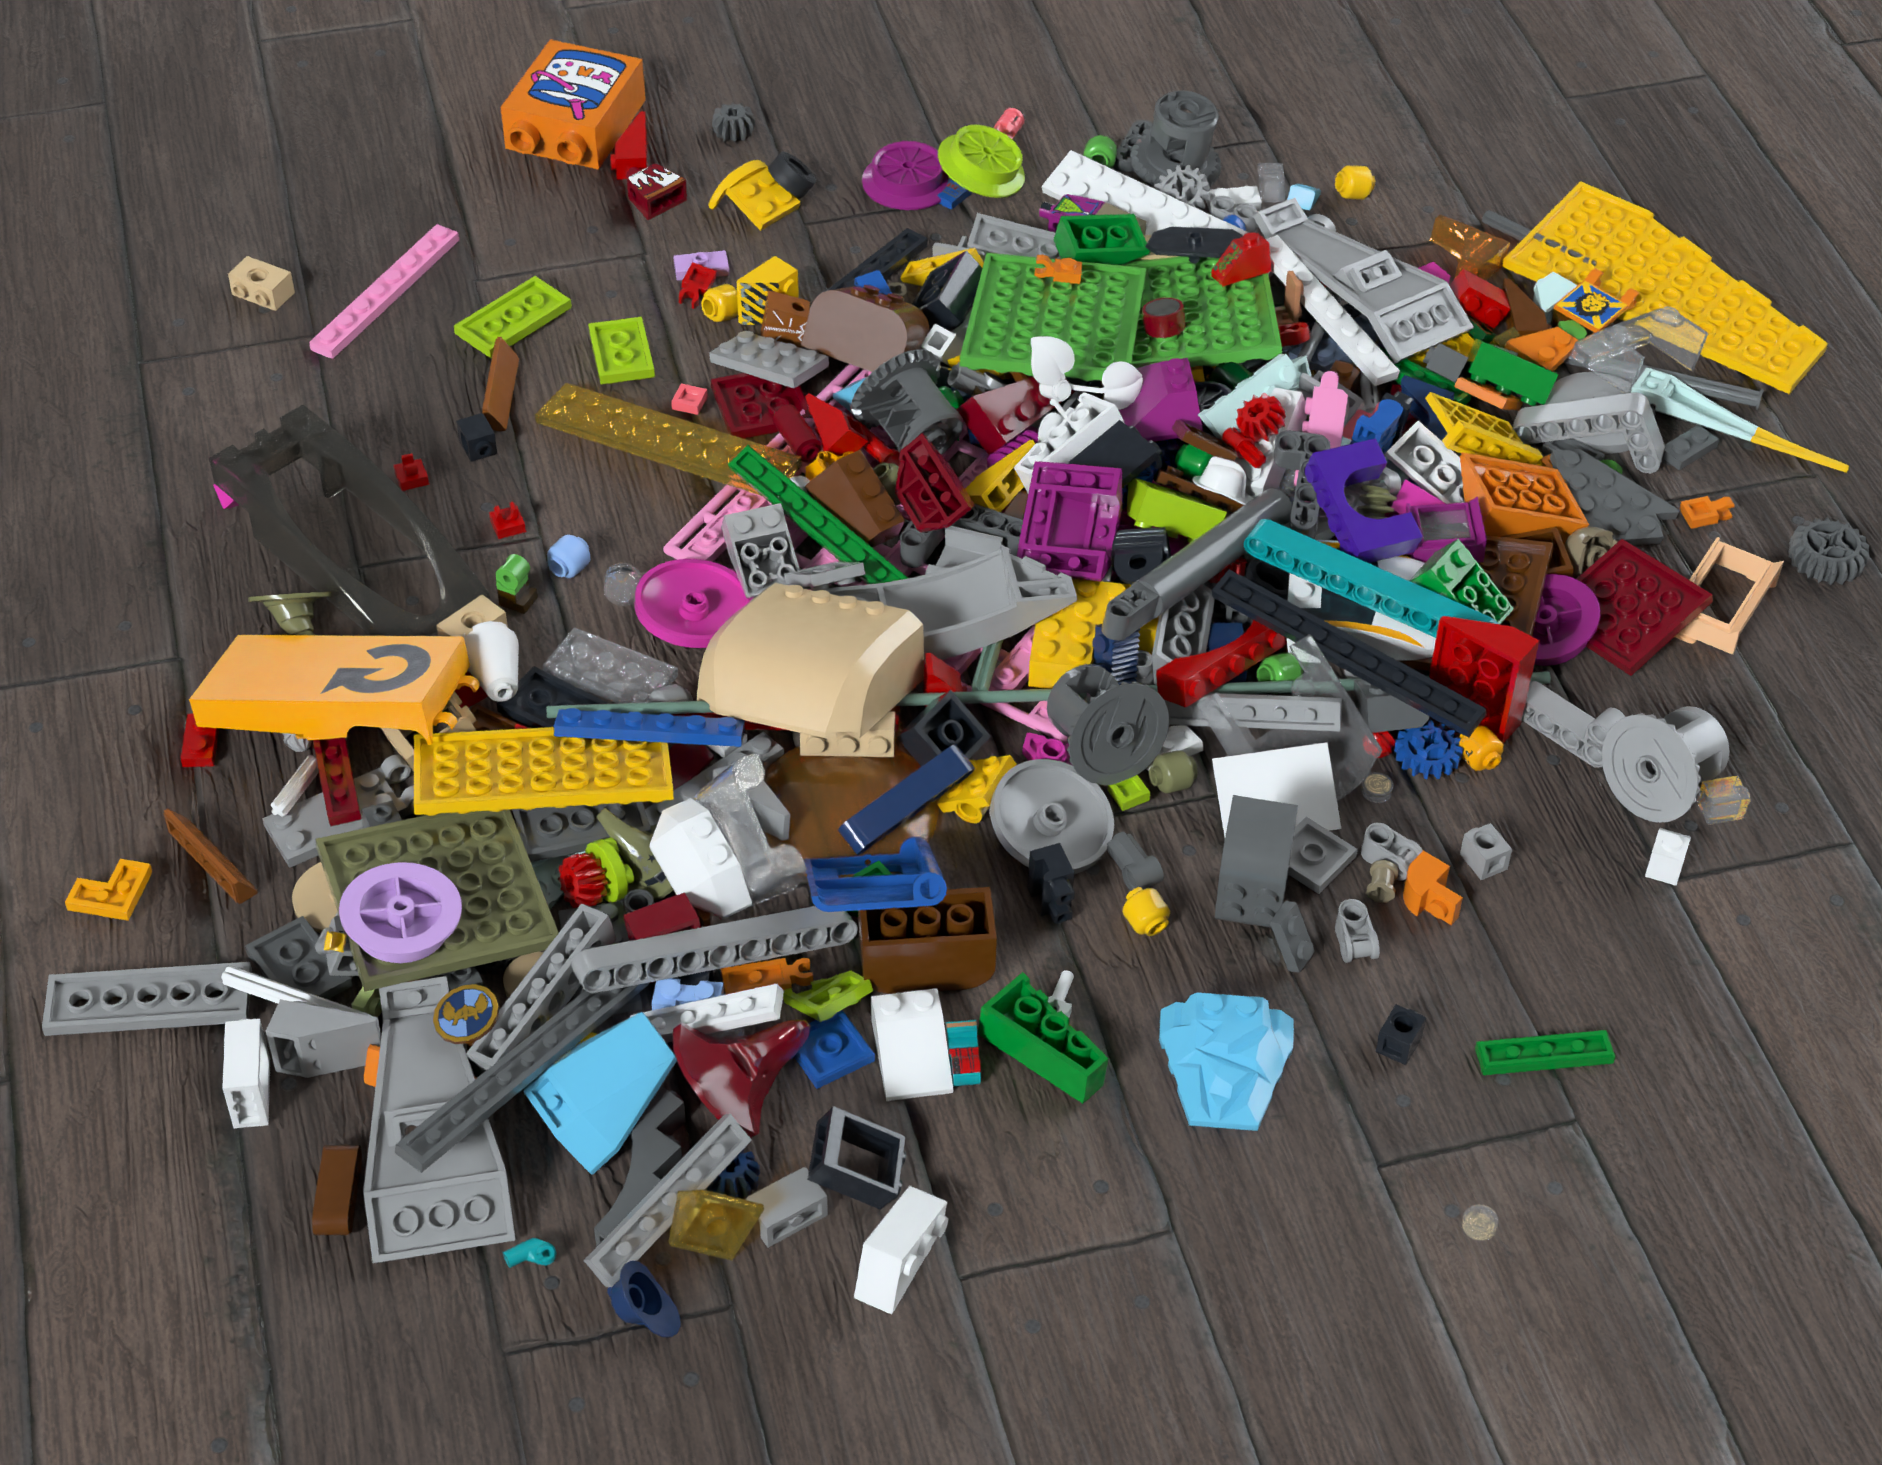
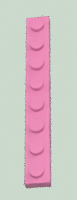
[309,224,459,359]

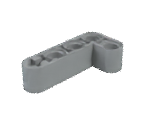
[1522,681,1625,768]

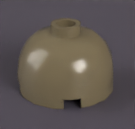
[1564,526,1618,579]

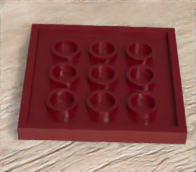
[1577,539,1713,676]

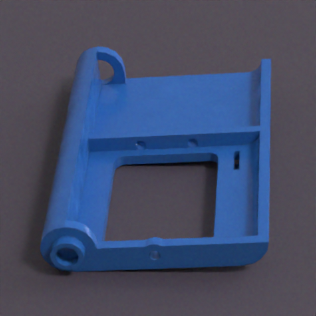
[804,836,947,912]

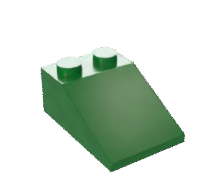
[1053,214,1150,265]

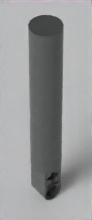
[1101,488,1293,641]

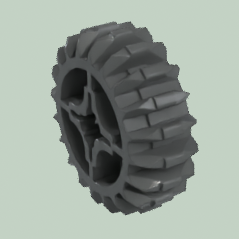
[1788,517,1869,586]

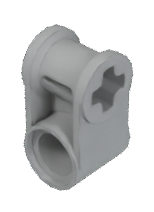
[1361,823,1423,881]
[1335,899,1380,963]

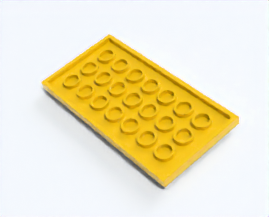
[414,727,674,816]

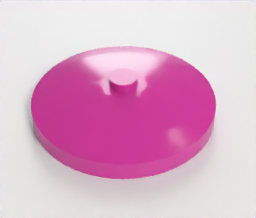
[634,559,754,648]

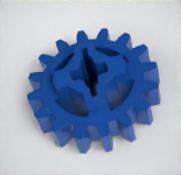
[1394,720,1463,779]

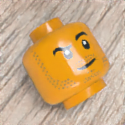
[1458,726,1503,771]

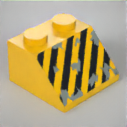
[737,256,799,325]

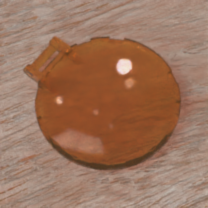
[754,721,939,878]

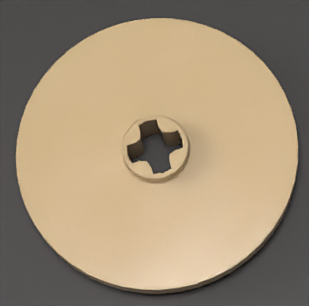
[292,862,338,933]

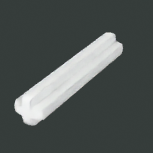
[271,755,319,817]

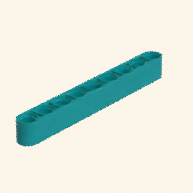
[1244,519,1498,638]

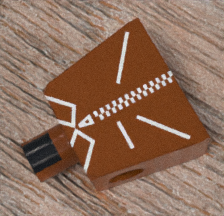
[761,291,810,347]

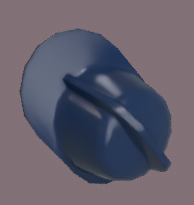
[607,1260,681,1338]

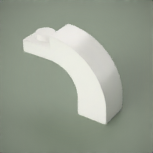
[921,307,973,365]

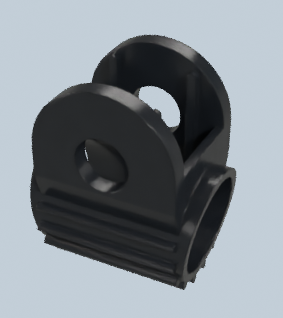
[1111,527,1172,585]

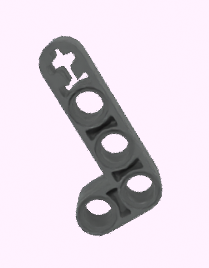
[1274,430,1330,539]

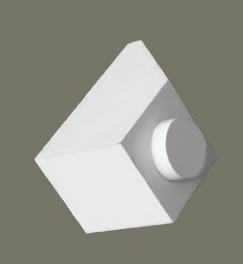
[1645,828,1691,886]

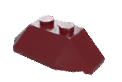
[895,433,974,533]

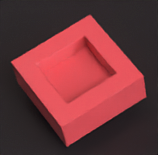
[671,383,708,415]

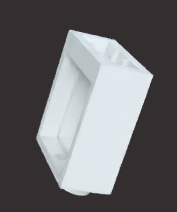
[223,1019,270,1129]

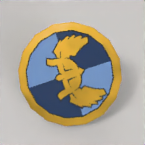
[433,984,500,1050]

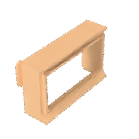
[1675,537,1784,655]

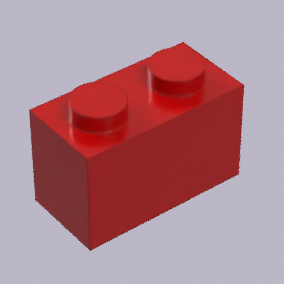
[1449,269,1511,328]

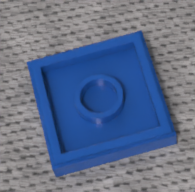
[794,1010,875,1089]

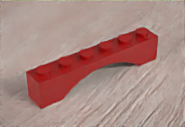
[1156,620,1287,708]

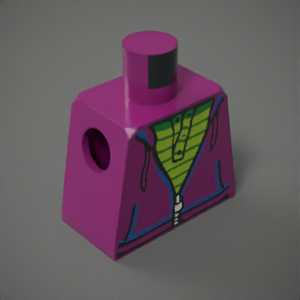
[1039,194,1105,233]

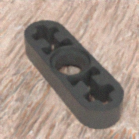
[1115,120,1153,172]

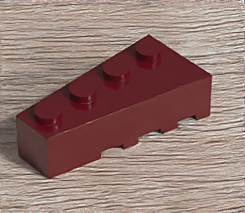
[956,377,1076,455]

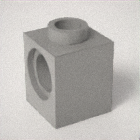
[1460,823,1512,880]

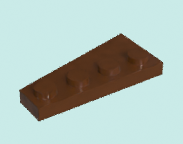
[1156,465,1244,513]

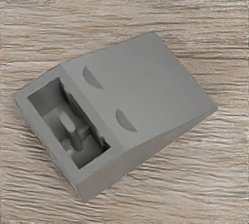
[721,503,800,599]
[266,999,381,1078]

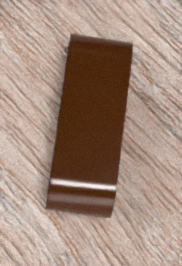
[312,1145,362,1235]

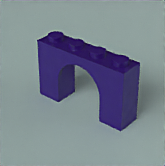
[1305,438,1423,563]

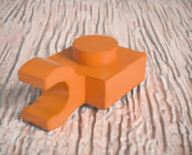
[1034,254,1082,284]
[1679,496,1735,529]

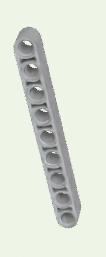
[571,906,858,993]

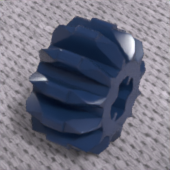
[706,1149,760,1204]

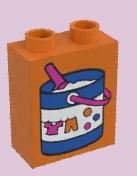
[501,39,645,169]

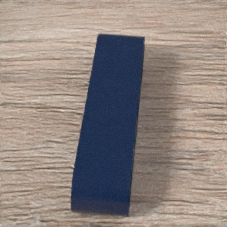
[838,744,975,855]

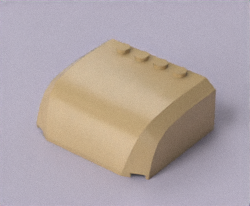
[697,583,924,738]

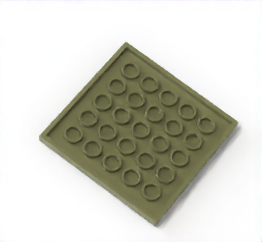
[316,809,559,991]

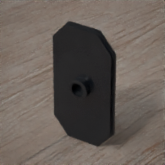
[1145,226,1243,264]

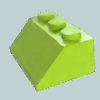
[1127,478,1227,543]

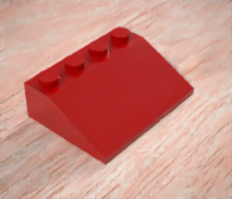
[1429,616,1540,744]

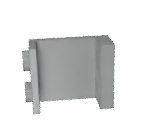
[925,526,1003,575]

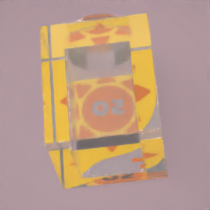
[1697,775,1751,825]

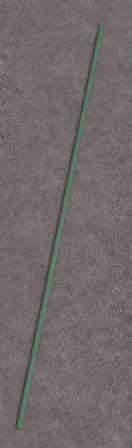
[547,672,1551,718]

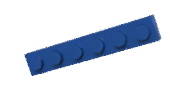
[554,708,745,747]

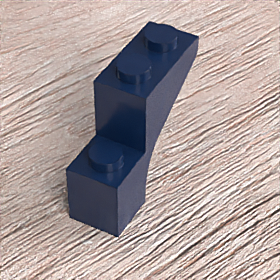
[1401,375,1457,454]

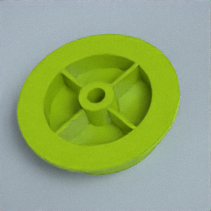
[938,125,1025,198]

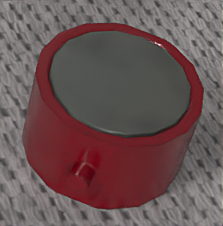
[1142,298,1186,338]

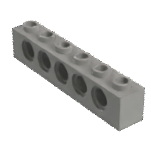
[466,903,616,1077]

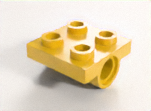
[937,755,1016,823]

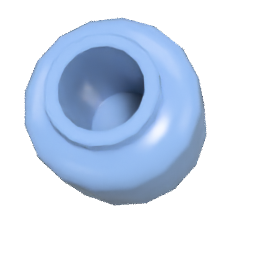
[547,535,591,578]

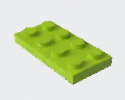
[454,276,572,358]

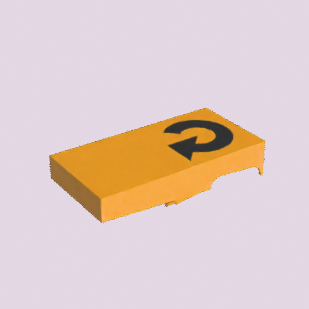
[189,635,480,745]

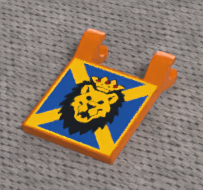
[1553,268,1639,334]

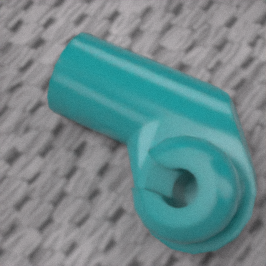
[503,1238,557,1268]

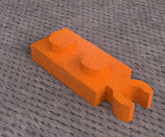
[721,958,813,995]

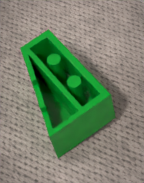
[1463,338,1559,406]

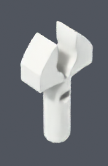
[1048,970,1074,1018]

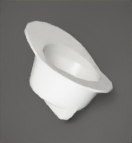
[1192,456,1253,505]

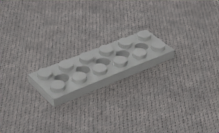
[42,962,252,1036]

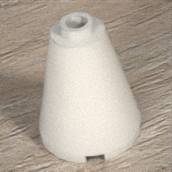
[463,621,519,702]

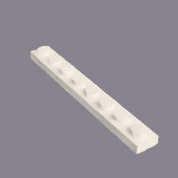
[1266,235,1400,386]

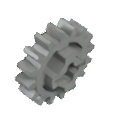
[1154,165,1211,209]

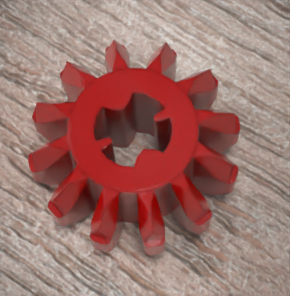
[1235,392,1286,444]
[557,853,608,908]

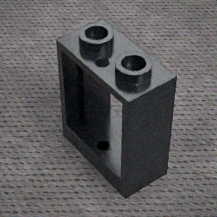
[807,1106,906,1210]

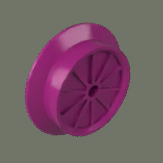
[862,141,950,210]
[1532,574,1600,666]

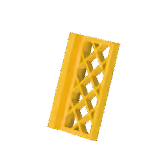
[1425,392,1543,465]

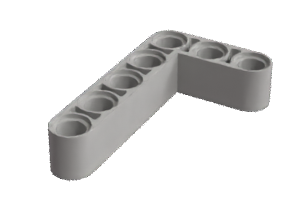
[1513,393,1665,473]

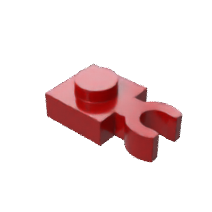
[678,262,717,309]

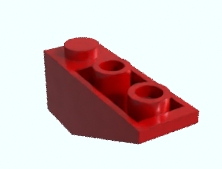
[805,393,868,457]

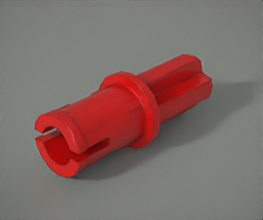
[1222,427,1266,468]

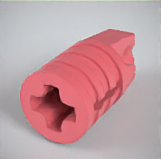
[994,108,1025,140]

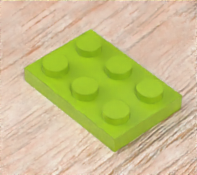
[588,317,655,385]

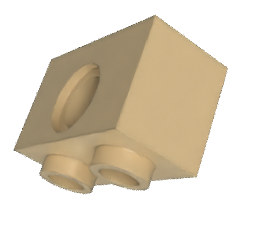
[228,256,295,311]
[437,595,508,636]

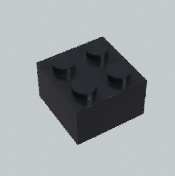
[897,690,991,766]

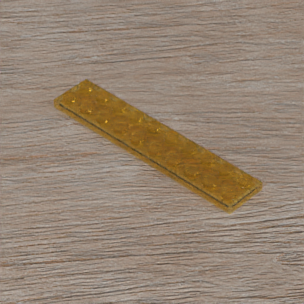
[535,383,802,496]

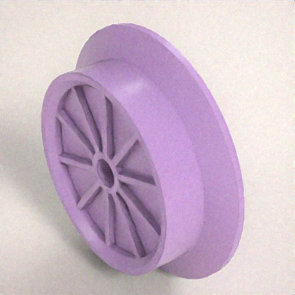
[339,862,462,963]

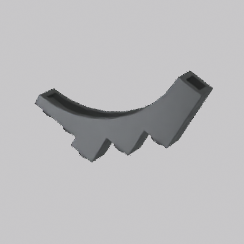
[594,1086,686,1247]

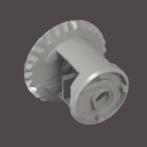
[1602,706,1729,822]

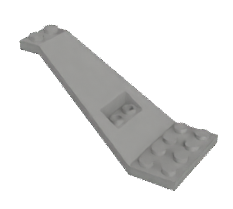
[1253,198,1474,364]
[364,976,516,1263]

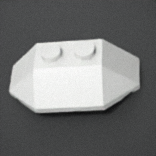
[649,798,752,919]

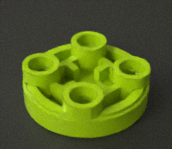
[585,837,634,903]

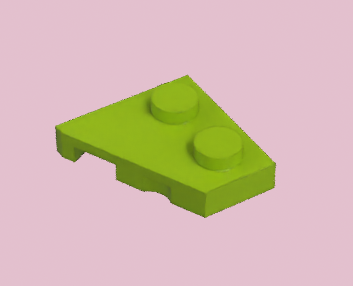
[783,971,873,1022]

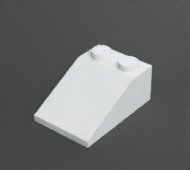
[871,988,953,1101]

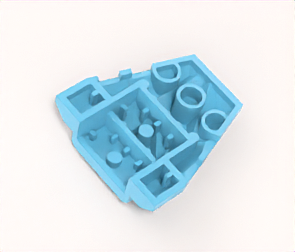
[1159,993,1294,1131]

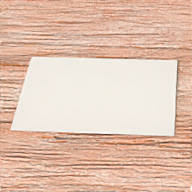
[1212,742,1341,836]

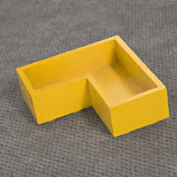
[1028,579,1159,689]

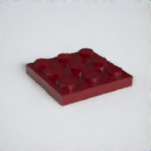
[711,373,812,441]

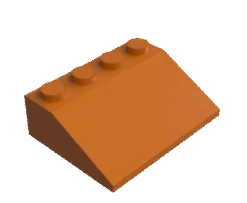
[1460,452,1589,544]

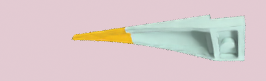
[1631,367,1849,473]

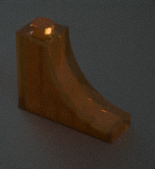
[1430,214,1510,281]

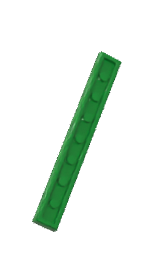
[728,445,909,584]

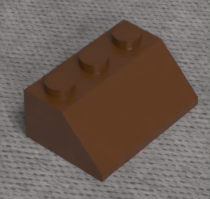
[805,450,905,548]

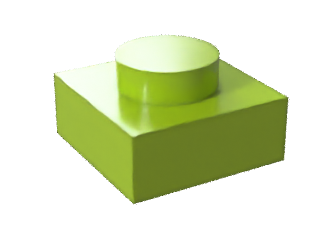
[1108,775,1150,811]

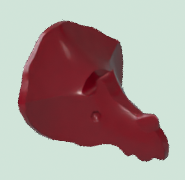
[673,1019,810,1139]

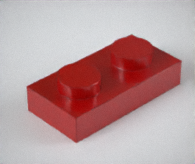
[181,713,219,767]

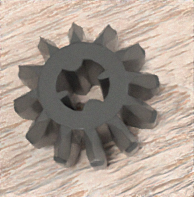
[712,102,755,143]

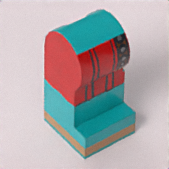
[946,1020,981,1086]

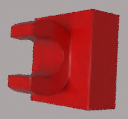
[393,453,429,491]
[489,502,526,539]

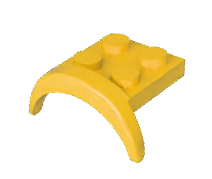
[709,160,801,231]

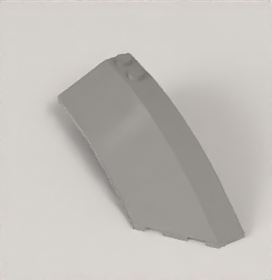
[824,545,1077,661]

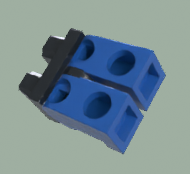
[1350,392,1413,457]

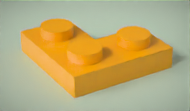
[65,859,153,921]

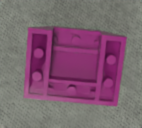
[1118,358,1203,442]
[1016,461,1122,581]

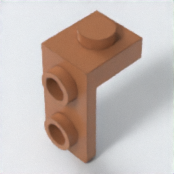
[1275,270,1304,326]

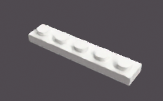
[630,984,784,1043]

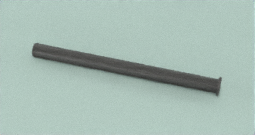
[1563,350,1764,410]

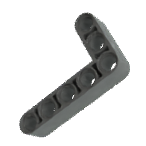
[900,504,1023,568]

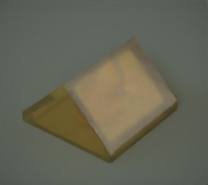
[669,1189,764,1260]

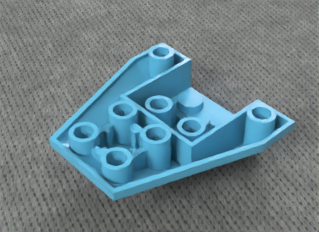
[524,1012,677,1175]

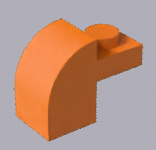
[1403,850,1463,925]

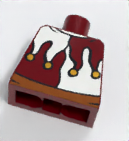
[626,164,687,220]

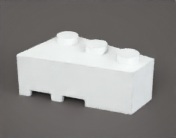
[854,1186,948,1314]

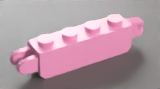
[1294,371,1348,503]

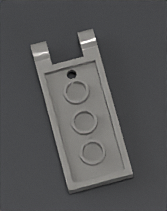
[262,755,414,868]

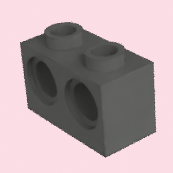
[1423,343,1468,383]

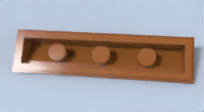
[482,337,519,431]
[164,808,258,904]

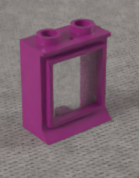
[1406,496,1487,563]

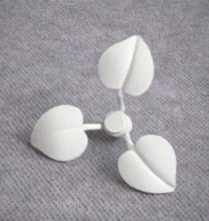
[1031,336,1143,443]

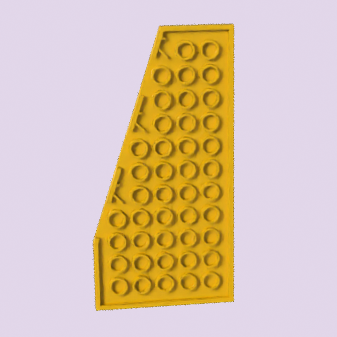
[1502,181,1828,394]

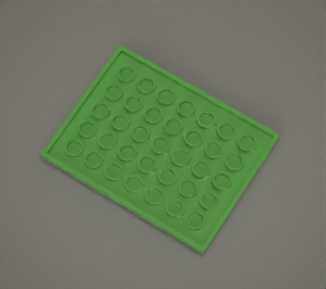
[960,253,1146,381]
[1120,256,1282,368]

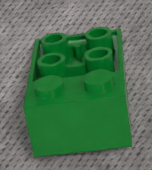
[1409,539,1514,624]

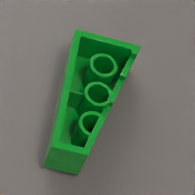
[978,972,1108,1104]

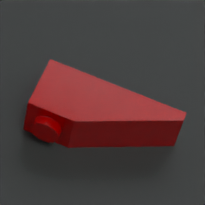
[610,111,647,180]

